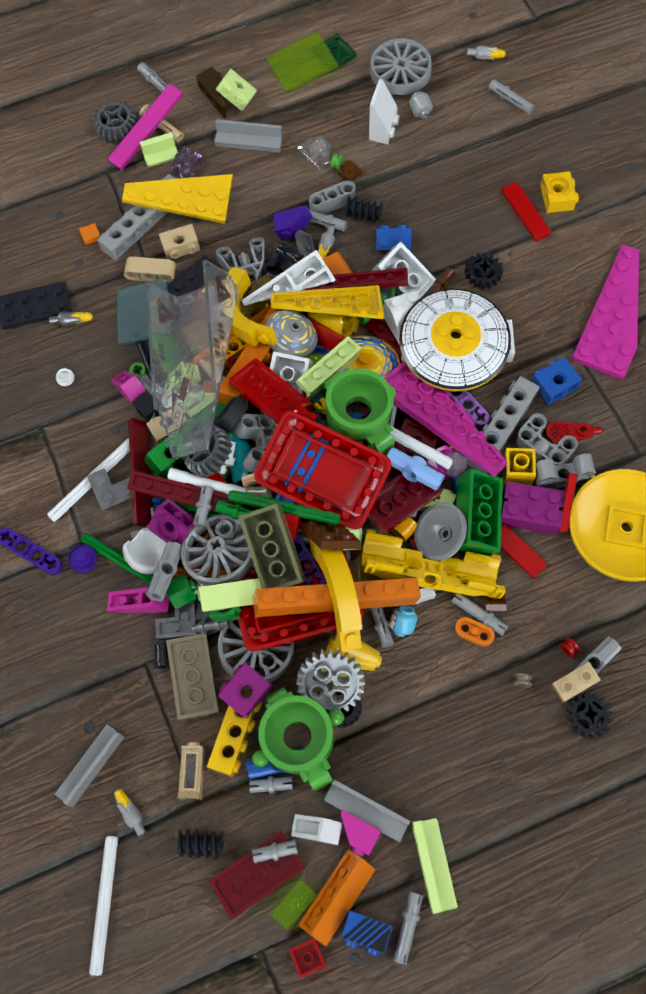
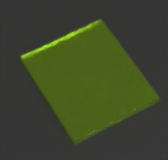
[266,31,338,93]

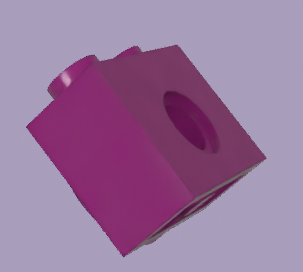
[147,498,195,547]
[218,663,273,718]

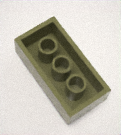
[238,503,307,589]

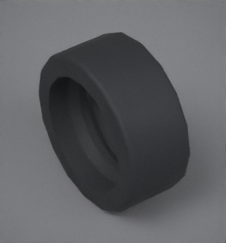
[214,396,248,433]

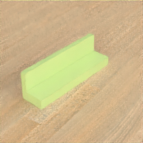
[296,336,362,401]
[412,818,457,914]

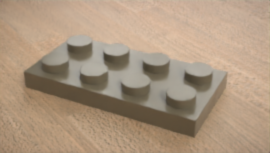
[166,633,219,721]

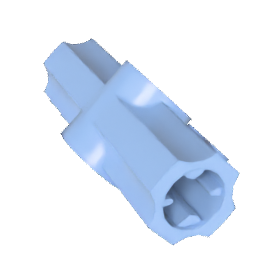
[387,448,445,490]

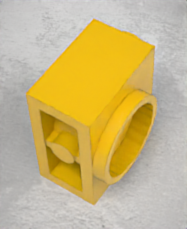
[540,171,579,213]

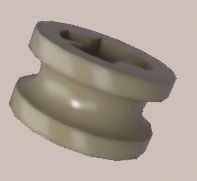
[513,673,533,688]

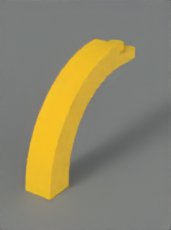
[220,267,278,347]
[309,538,362,652]

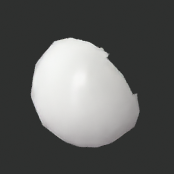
[122,528,167,574]

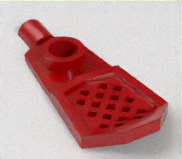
[545,421,602,445]

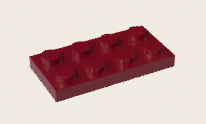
[383,419,439,486]
[368,474,443,535]
[208,830,305,920]

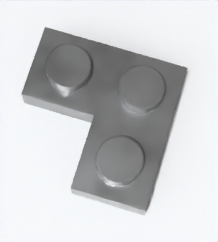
[87,468,132,511]
[155,600,197,640]

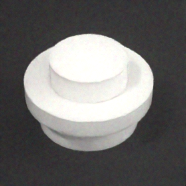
[56,368,75,386]

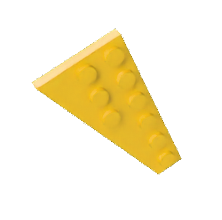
[122,174,233,224]
[271,285,384,319]

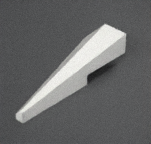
[241,250,335,305]

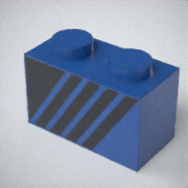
[341,911,392,956]

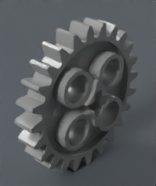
[297,648,365,712]

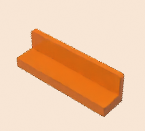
[298,849,375,946]

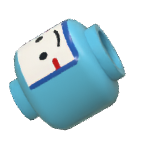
[389,606,418,637]

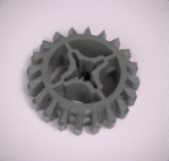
[93,100,138,143]
[183,425,233,477]

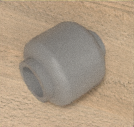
[409,91,433,119]

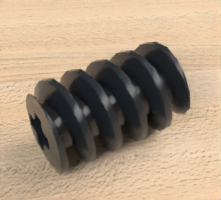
[345,195,383,223]
[177,829,224,859]

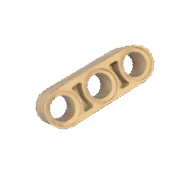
[124,257,176,283]

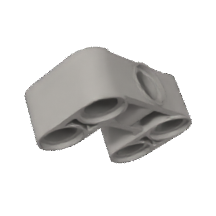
[516,413,578,465]
[234,414,276,472]
[535,453,596,489]

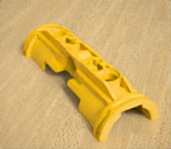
[360,529,506,599]

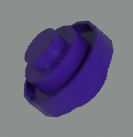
[68,544,97,574]

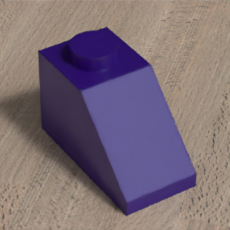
[274,205,313,240]

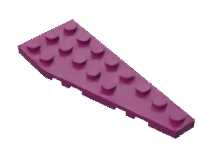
[571,244,639,380]
[384,361,507,477]

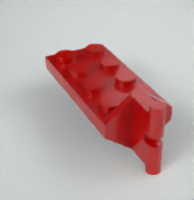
[229,358,317,424]

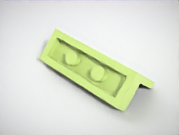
[197,579,262,612]

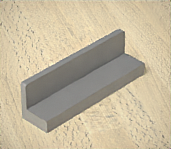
[215,120,283,153]
[54,724,124,807]
[324,779,410,843]

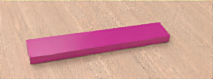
[108,83,183,171]

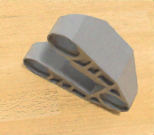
[216,237,266,288]

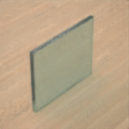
[117,279,170,346]

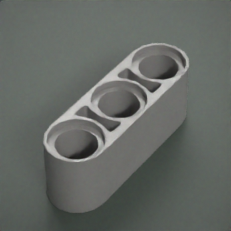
[309,181,355,214]

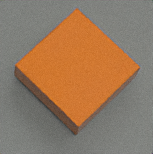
[79,223,100,245]

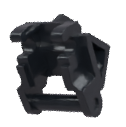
[261,242,304,280]

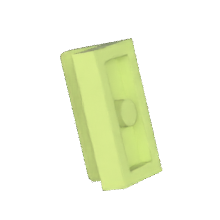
[140,132,180,168]

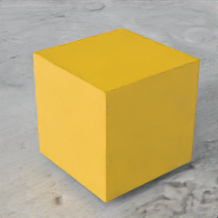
[503,448,536,485]

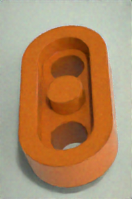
[455,617,495,647]

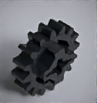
[464,252,504,290]
[566,692,613,739]

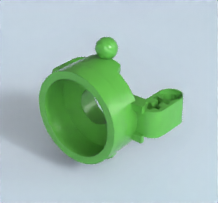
[322,368,396,456]
[252,687,344,792]

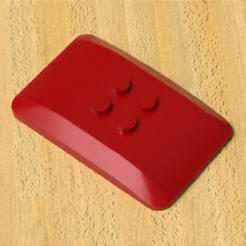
[254,411,392,530]
[238,550,363,652]

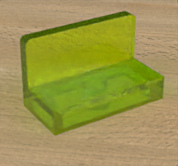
[270,880,317,930]

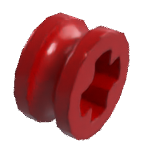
[560,638,580,658]

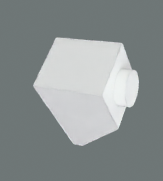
[291,814,342,845]

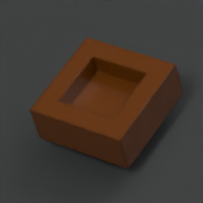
[338,160,361,181]
[484,595,507,612]

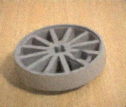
[370,39,432,95]
[181,514,254,586]
[218,619,295,683]

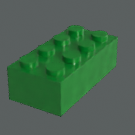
[456,469,503,556]

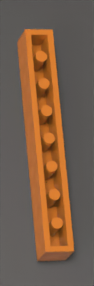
[217,308,303,405]
[253,578,421,617]

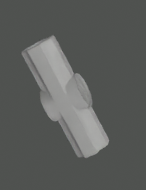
[146,541,182,601]
[575,636,622,673]

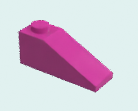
[106,587,169,614]

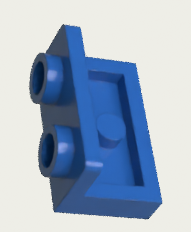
[376,225,411,251]

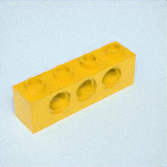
[207,689,262,777]

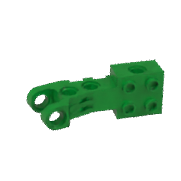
[144,403,235,477]

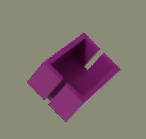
[501,481,565,535]

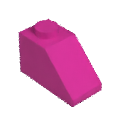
[111,370,146,404]
[341,810,381,857]

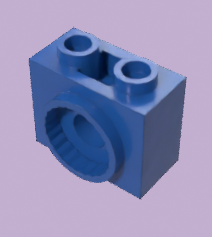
[532,357,582,405]

